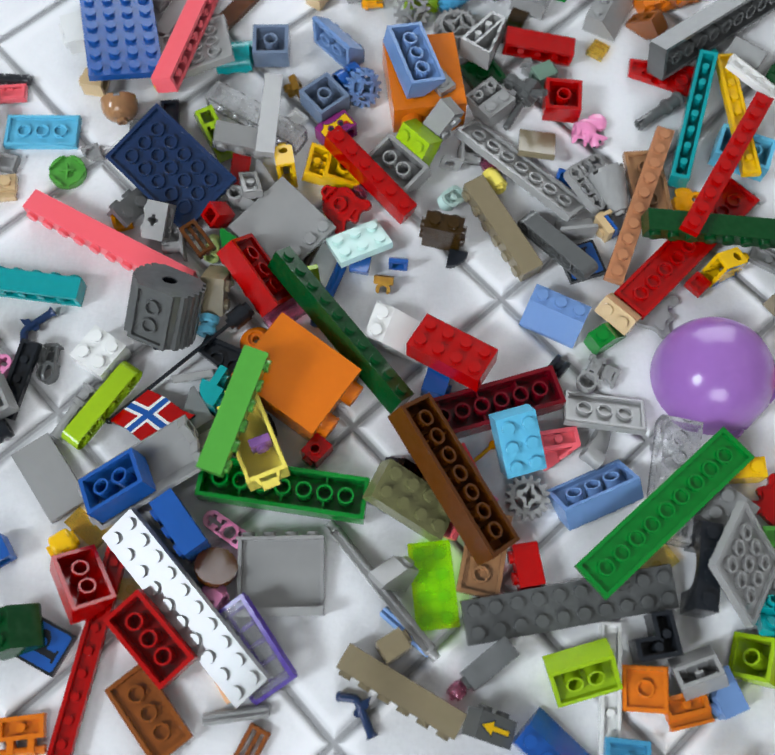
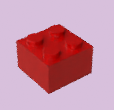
[542,77,582,123]

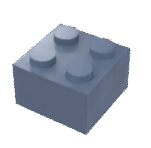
[252,24,290,67]
[299,72,350,123]

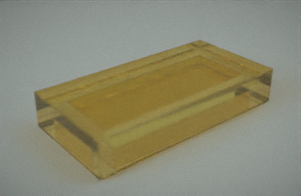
[64,506,107,549]

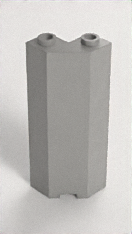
[77,414,203,531]

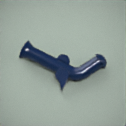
[20,306,57,341]
[336,691,378,741]

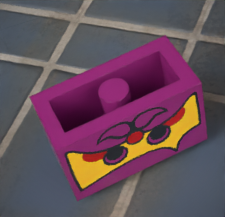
[315,110,357,146]

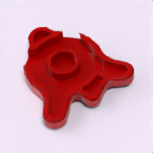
[321,185,372,234]
[751,473,775,526]

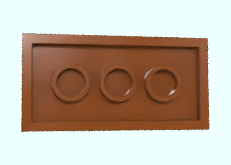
[104,664,194,755]

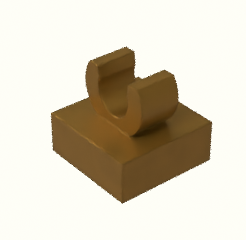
[283,74,303,99]
[373,274,394,294]

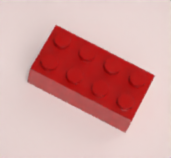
[406,313,498,392]
[103,589,198,690]

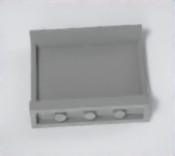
[234,531,324,617]

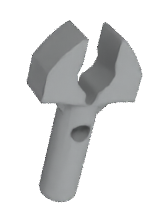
[520,58,554,77]

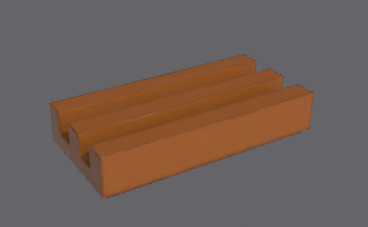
[234,722,272,755]

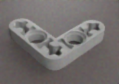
[563,154,605,214]

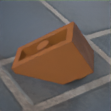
[625,9,669,40]

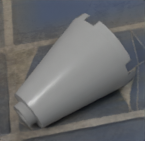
[587,162,628,217]

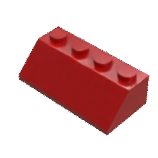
[217,233,293,318]

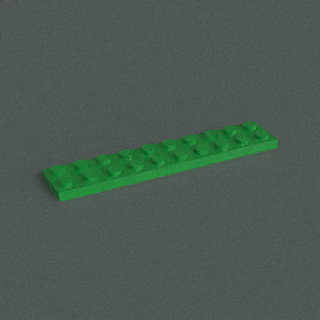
[574,427,755,600]

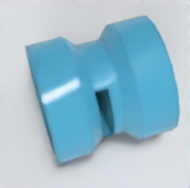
[197,313,220,338]

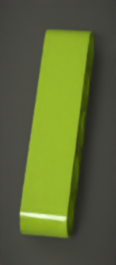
[61,360,143,450]

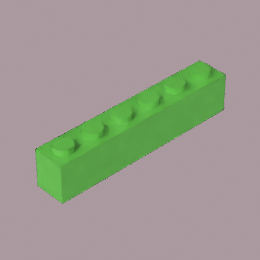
[196,345,272,478]

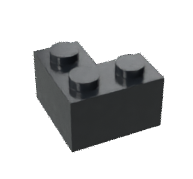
[628,609,684,664]

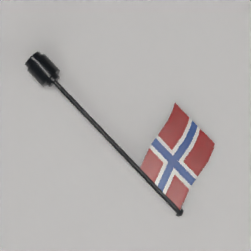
[105,302,255,441]

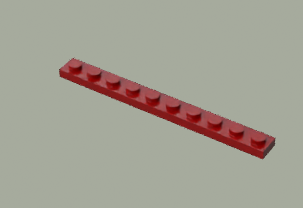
[679,91,774,238]
[47,545,125,755]

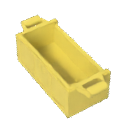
[217,391,291,492]

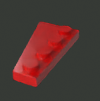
[627,58,695,97]

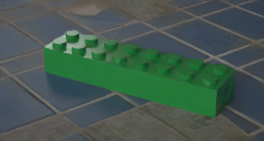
[194,457,370,525]

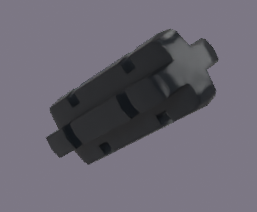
[0,73,32,85]

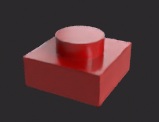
[683,271,712,298]

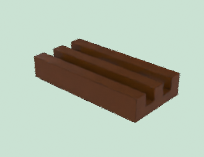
[178,218,217,260]

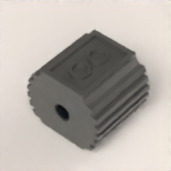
[124,263,206,351]

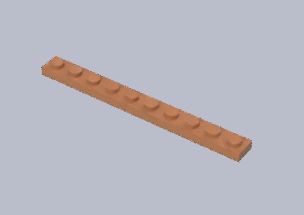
[603,125,675,286]

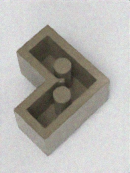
[200,265,235,317]

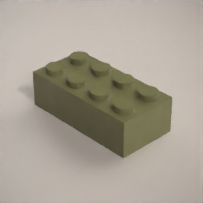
[362,459,451,541]

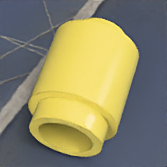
[482,167,507,195]

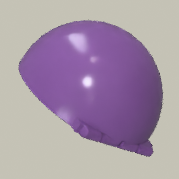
[650,317,775,439]

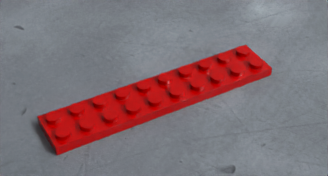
[614,178,760,320]

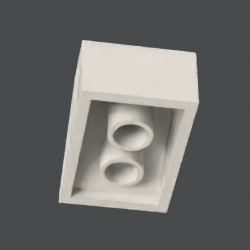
[364,302,421,363]

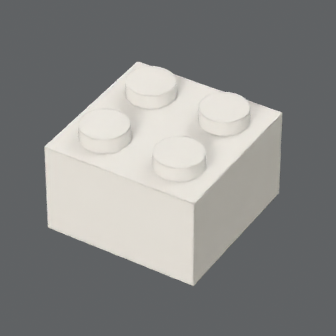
[69,324,132,383]

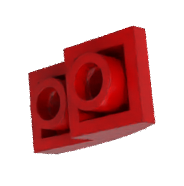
[230,153,251,186]

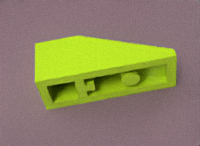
[194,104,234,163]

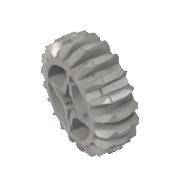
[433,8,479,51]

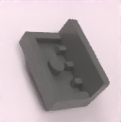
[107,187,148,228]

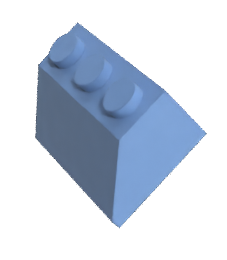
[312,16,364,68]
[519,284,591,348]

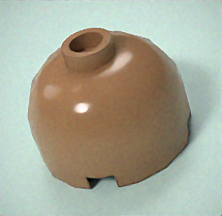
[100,91,138,125]

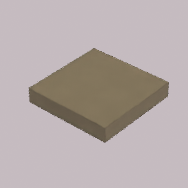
[518,129,556,160]

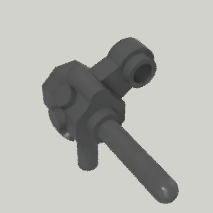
[503,73,548,130]

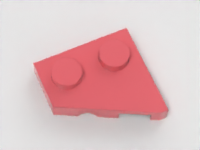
[540,426,581,471]

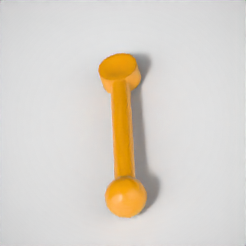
[473,441,496,463]

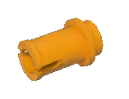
[361,0,383,10]

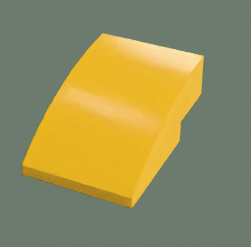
[301,142,360,189]

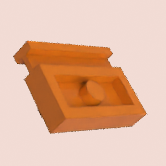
[664,693,715,732]

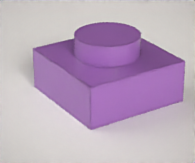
[247,432,273,454]

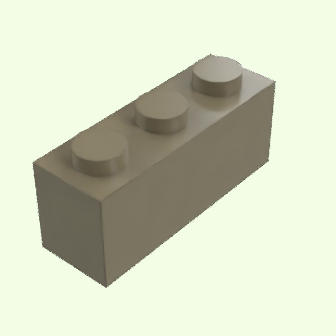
[375,627,412,666]

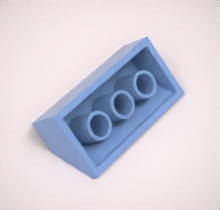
[383,21,446,99]
[546,459,644,531]

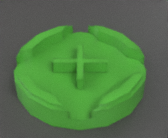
[49,155,87,190]

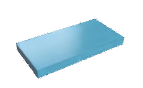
[3,115,82,150]

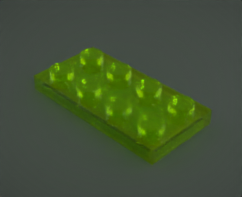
[407,540,460,632]

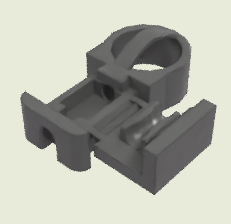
[36,343,64,385]

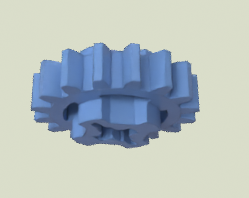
[344,67,382,108]

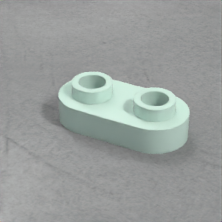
[437,185,464,211]

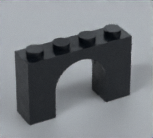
[680,520,724,618]

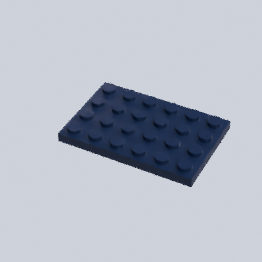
[105,103,238,230]

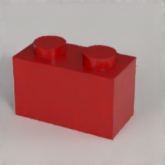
[507,541,546,590]

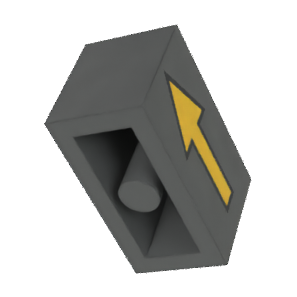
[462,704,518,750]

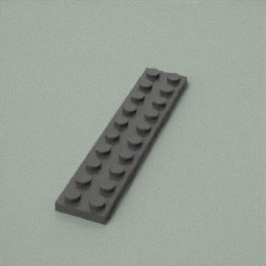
[460,564,679,646]

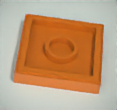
[622,664,670,714]

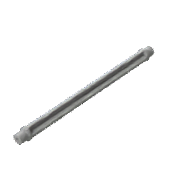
[326,520,441,662]

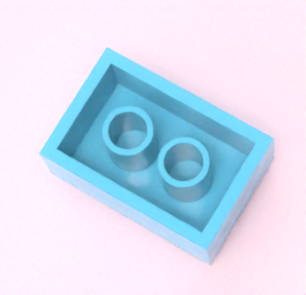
[708,123,775,182]
[488,404,547,479]

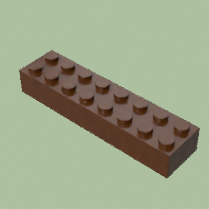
[388,392,520,566]

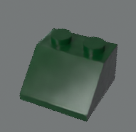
[0,603,46,661]

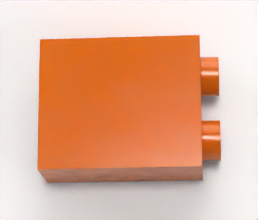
[382,32,467,132]
[231,312,364,441]

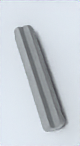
[202,705,270,726]

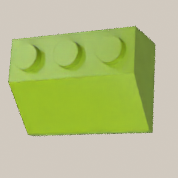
[542,638,623,708]

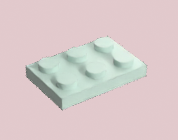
[325,219,393,268]

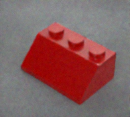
[50,544,117,625]

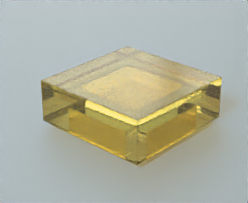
[586,39,610,62]

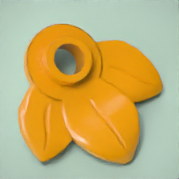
[671,188,700,211]

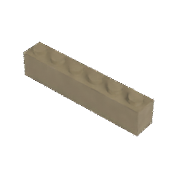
[462,175,543,282]
[336,643,467,741]

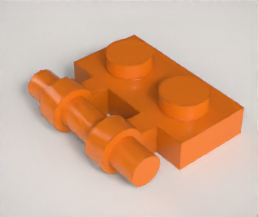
[0,713,47,755]

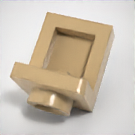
[593,209,615,243]

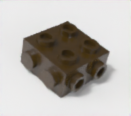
[419,210,467,251]

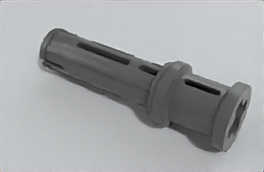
[634,91,685,131]

